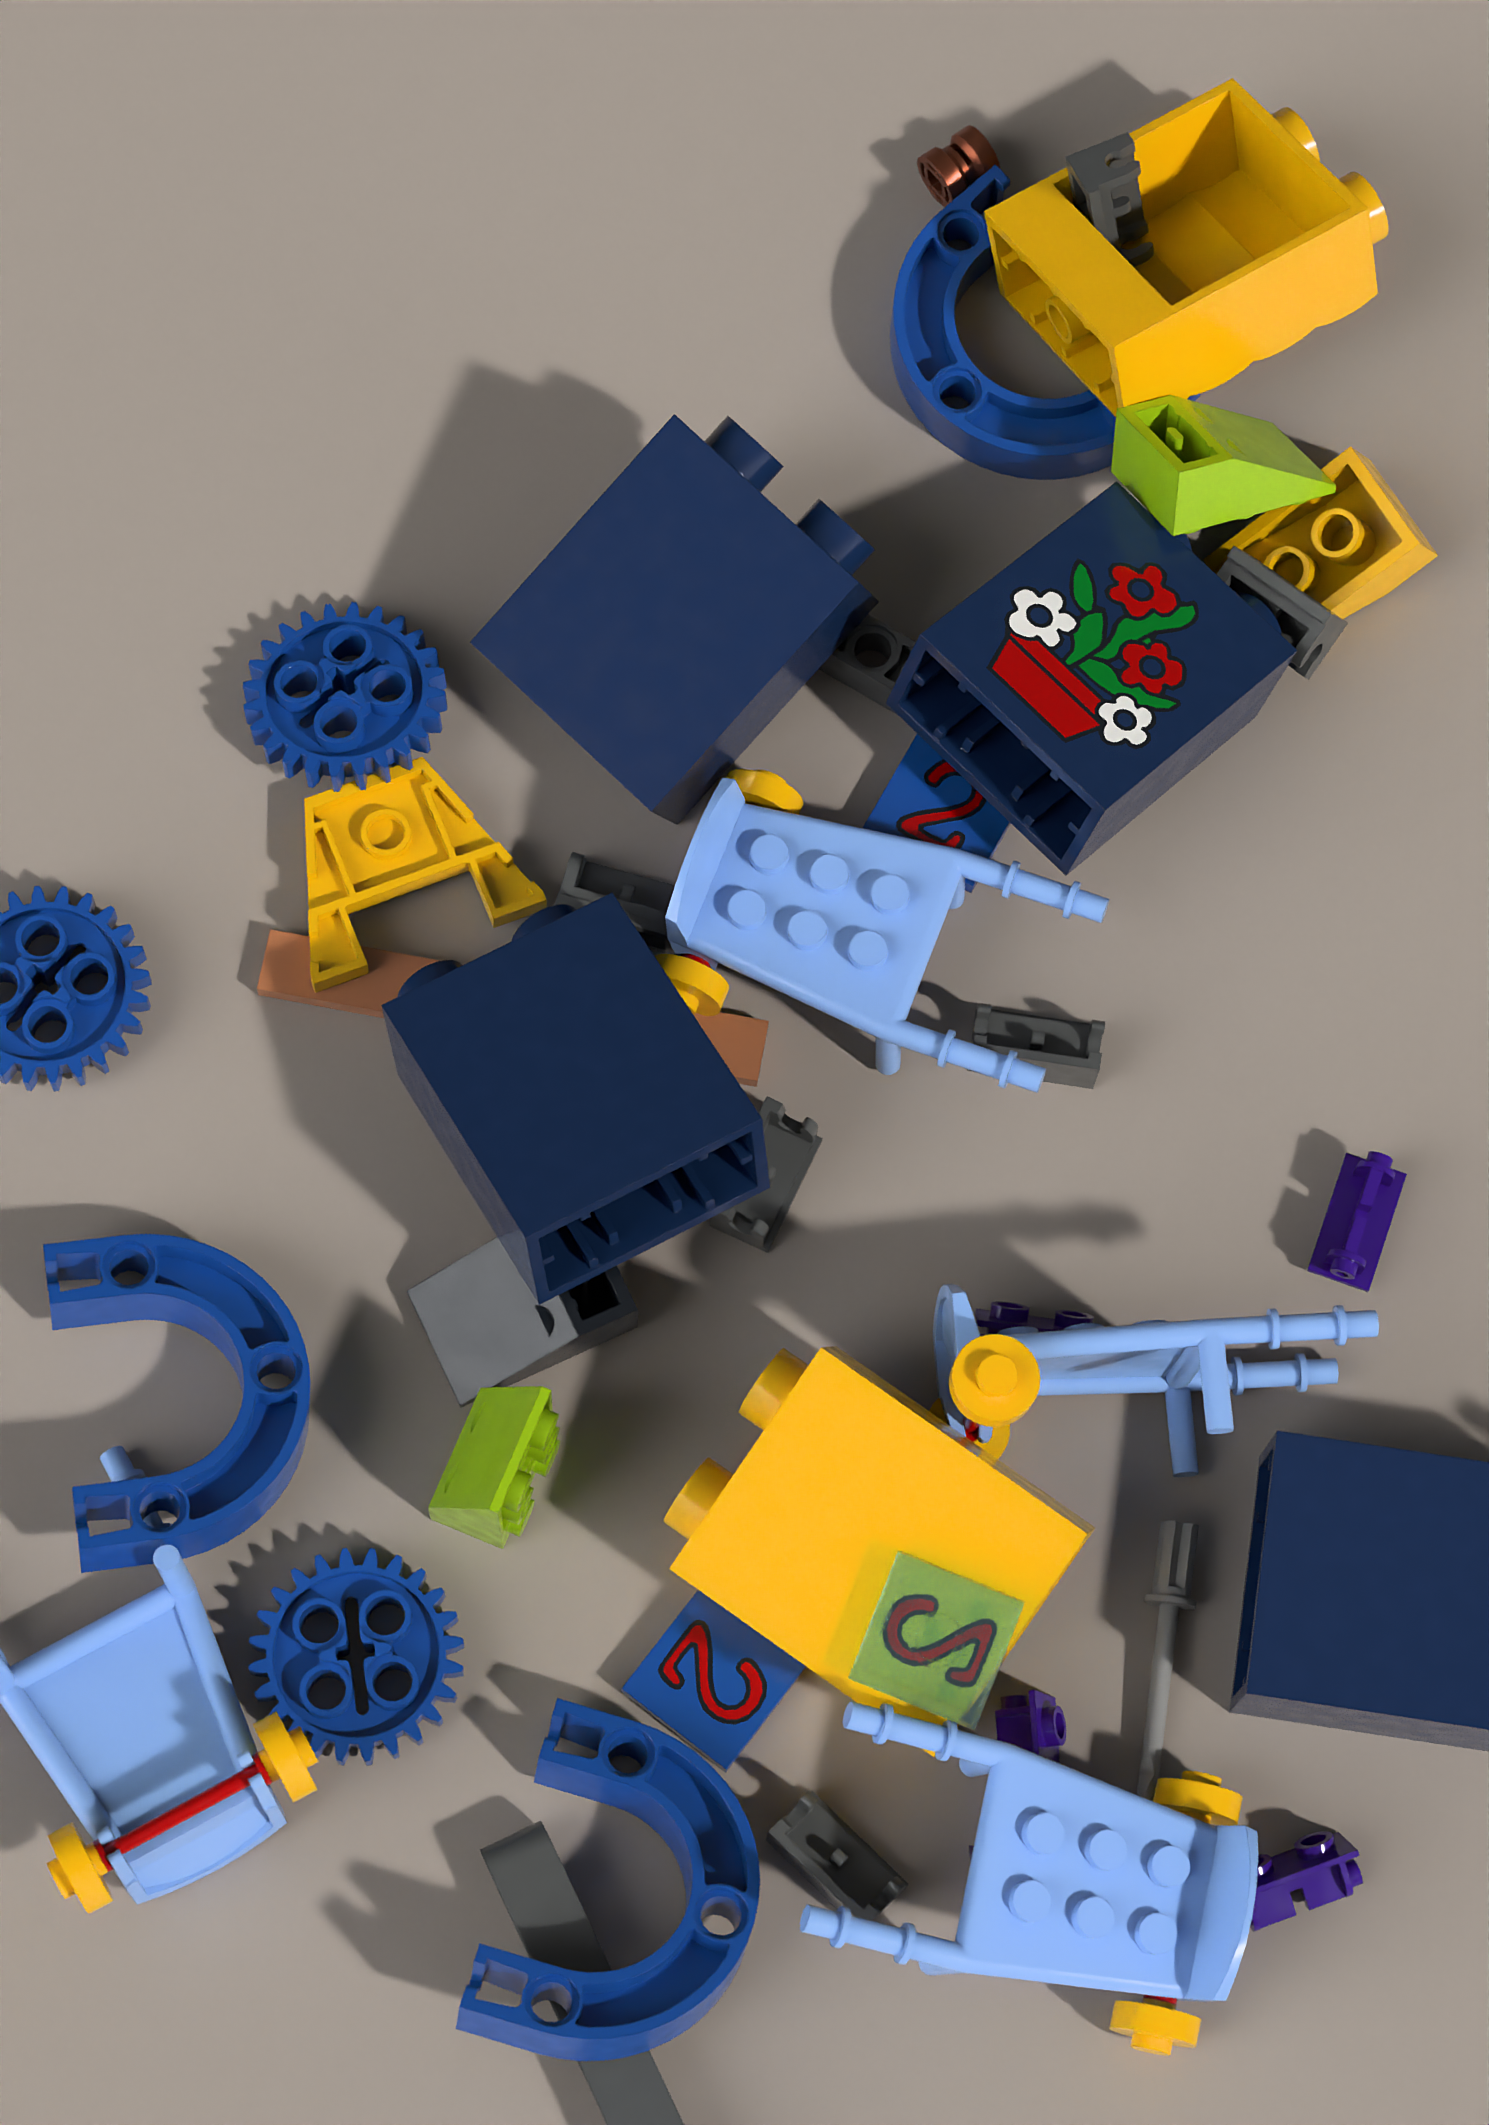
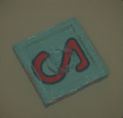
[848,1551,1026,1730]

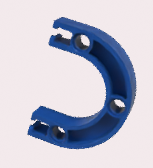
[890,164,1201,480]
[43,1234,311,1573]
[456,1698,760,2061]

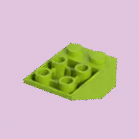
[1111,395,1336,536]
[428,1386,560,1549]

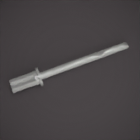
[1137,1520,1199,1801]

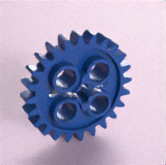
[243,602,448,792]
[0,886,152,1092]
[248,1548,465,1766]

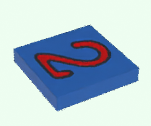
[863,734,1011,893]
[621,1590,806,1773]

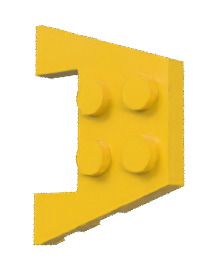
[304,756,547,993]

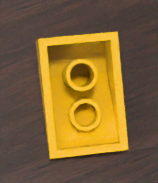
[1203,446,1438,619]

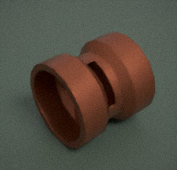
[917,125,1001,207]

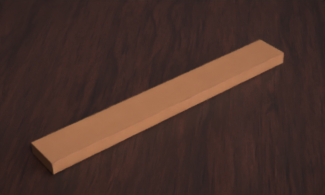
[257,929,769,1087]

